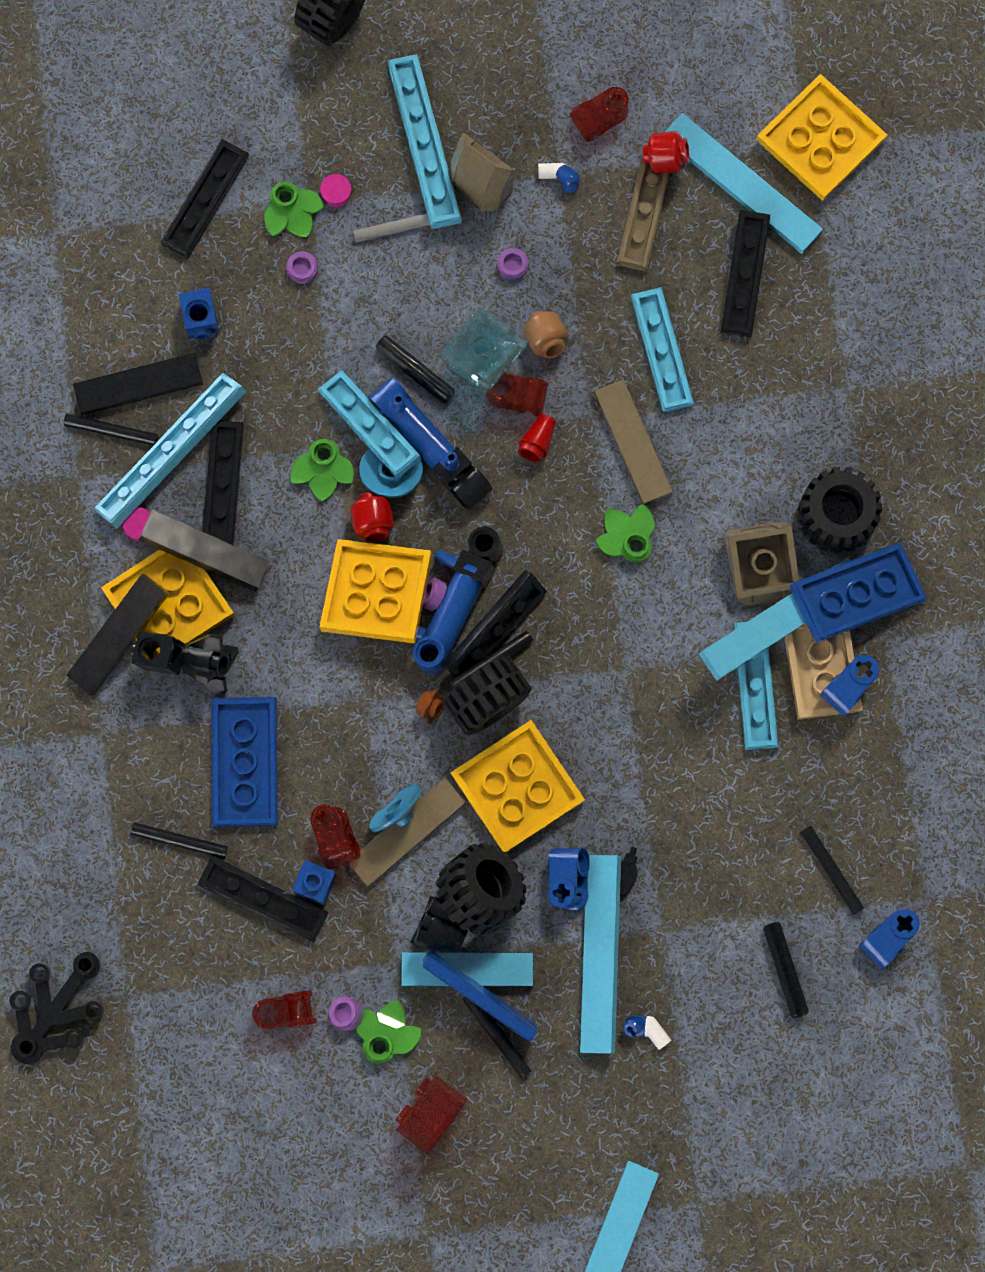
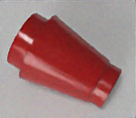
[518,414,556,463]

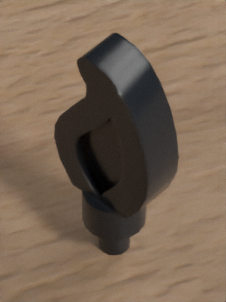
[620,847,638,897]

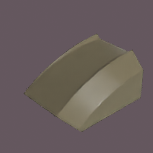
[449,133,513,212]
[725,522,799,606]

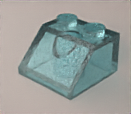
[440,307,529,391]

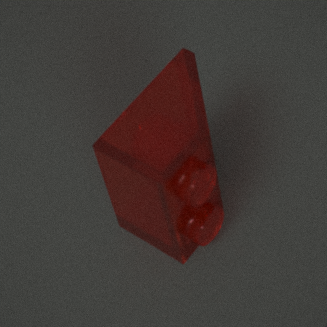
[395,1075,468,1154]

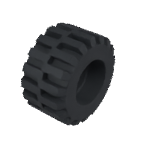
[294,0,365,46]
[798,467,882,553]
[443,656,532,735]
[436,843,527,935]

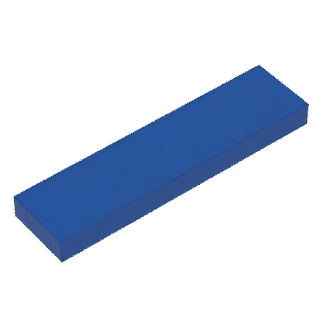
[423,950,537,1041]

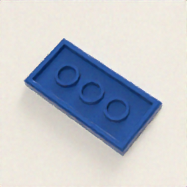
[790,543,927,644]
[212,697,278,827]

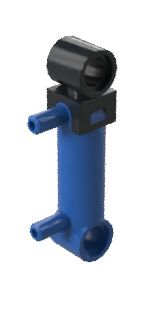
[367,377,493,511]
[413,526,503,675]

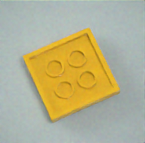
[756,74,888,201]
[319,539,432,644]
[101,549,235,659]
[450,720,585,853]

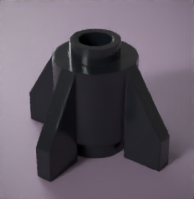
[182,634,239,694]
[410,896,468,951]

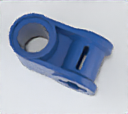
[819,655,879,717]
[548,847,590,911]
[858,909,920,970]

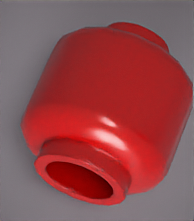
[643,131,690,174]
[350,492,395,542]

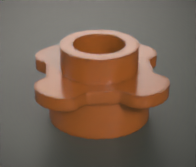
[416,689,444,724]

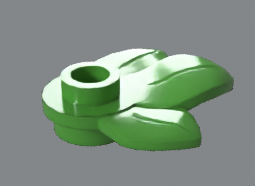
[264,182,324,238]
[290,439,354,502]
[596,504,655,563]
[356,1001,422,1064]

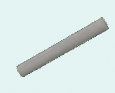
[353,213,430,243]

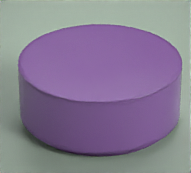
[497,248,528,280]
[286,251,318,284]
[423,578,446,611]
[329,996,363,1031]

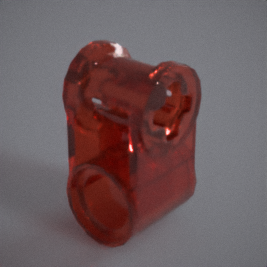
[569,87,629,142]
[486,372,548,416]
[310,804,361,870]
[252,990,317,1030]

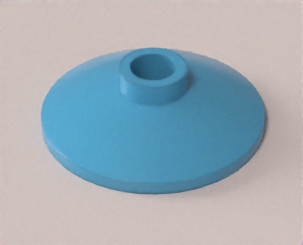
[359,449,423,498]
[369,784,422,832]

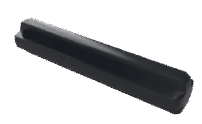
[376,335,455,404]
[763,922,809,1018]

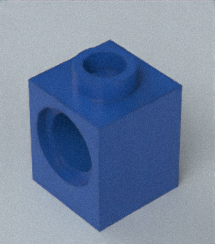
[179,288,219,340]
[292,860,337,906]

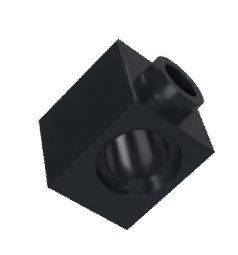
[131,632,186,675]

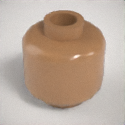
[523,311,569,358]

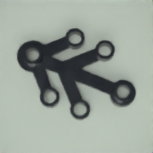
[9,952,104,1064]

